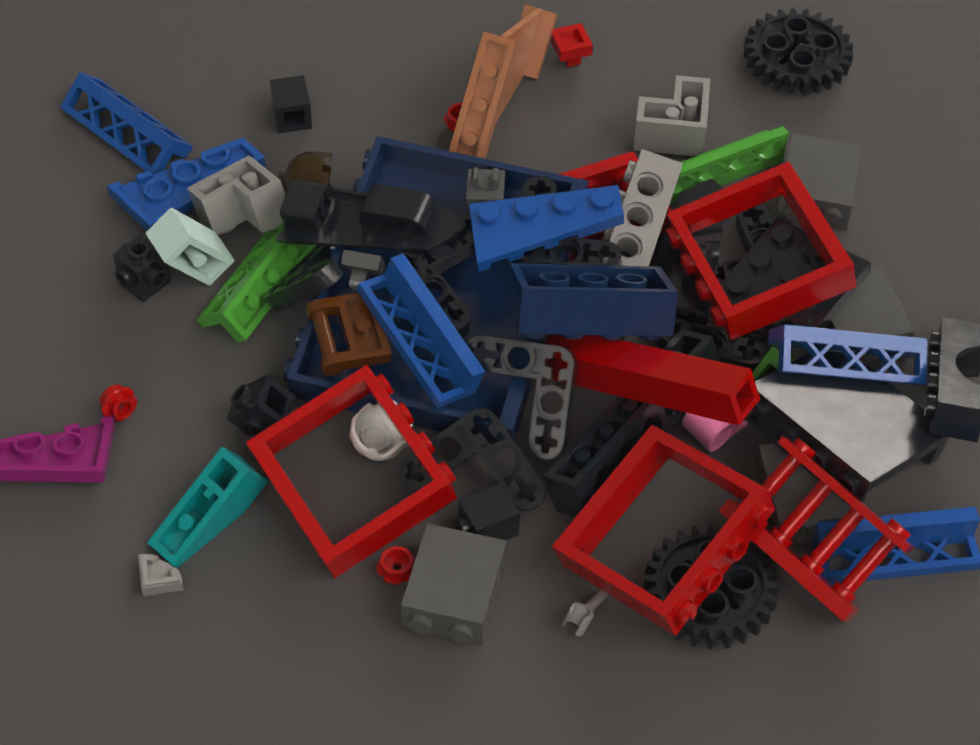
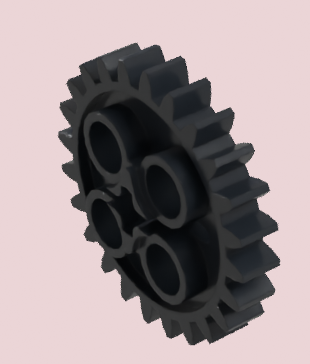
[743,8,854,95]
[643,525,779,650]

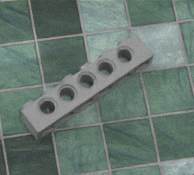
[600,149,683,341]

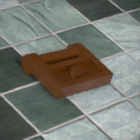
[305,291,392,376]

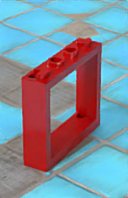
[665,161,856,340]
[246,365,457,579]
[552,425,775,636]

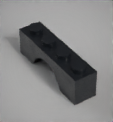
[924,317,980,443]

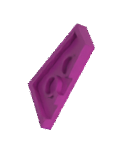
[0,416,115,483]

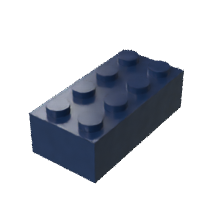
[507,263,678,341]

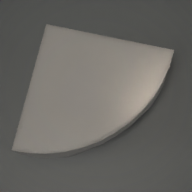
[138,554,184,596]

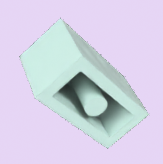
[146,208,235,286]

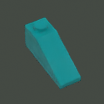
[147,447,270,568]

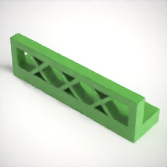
[669,126,789,205]
[196,222,316,343]

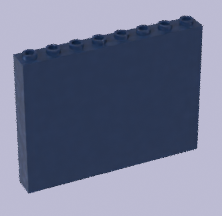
[283,136,588,444]

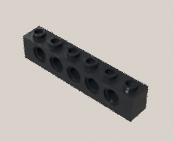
[543,329,720,517]

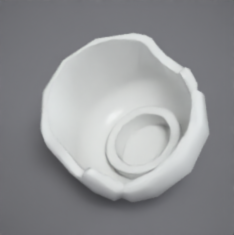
[349,400,413,461]

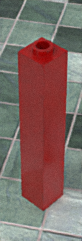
[545,334,760,425]

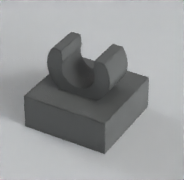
[466,167,505,208]
[341,250,386,293]

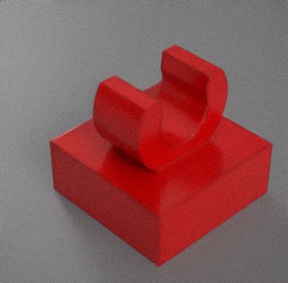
[550,23,593,68]

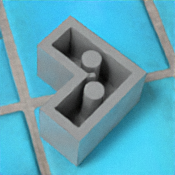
[633,75,710,157]
[187,155,286,235]

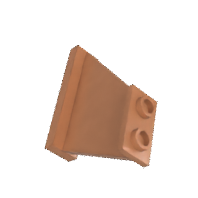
[449,4,558,159]

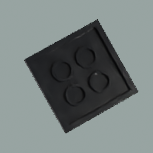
[720,217,871,350]

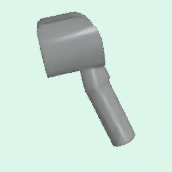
[562,590,608,636]

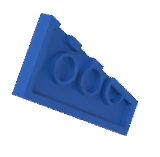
[107,138,266,231]
[469,185,624,272]

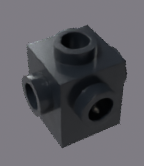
[113,234,171,302]
[227,375,296,438]

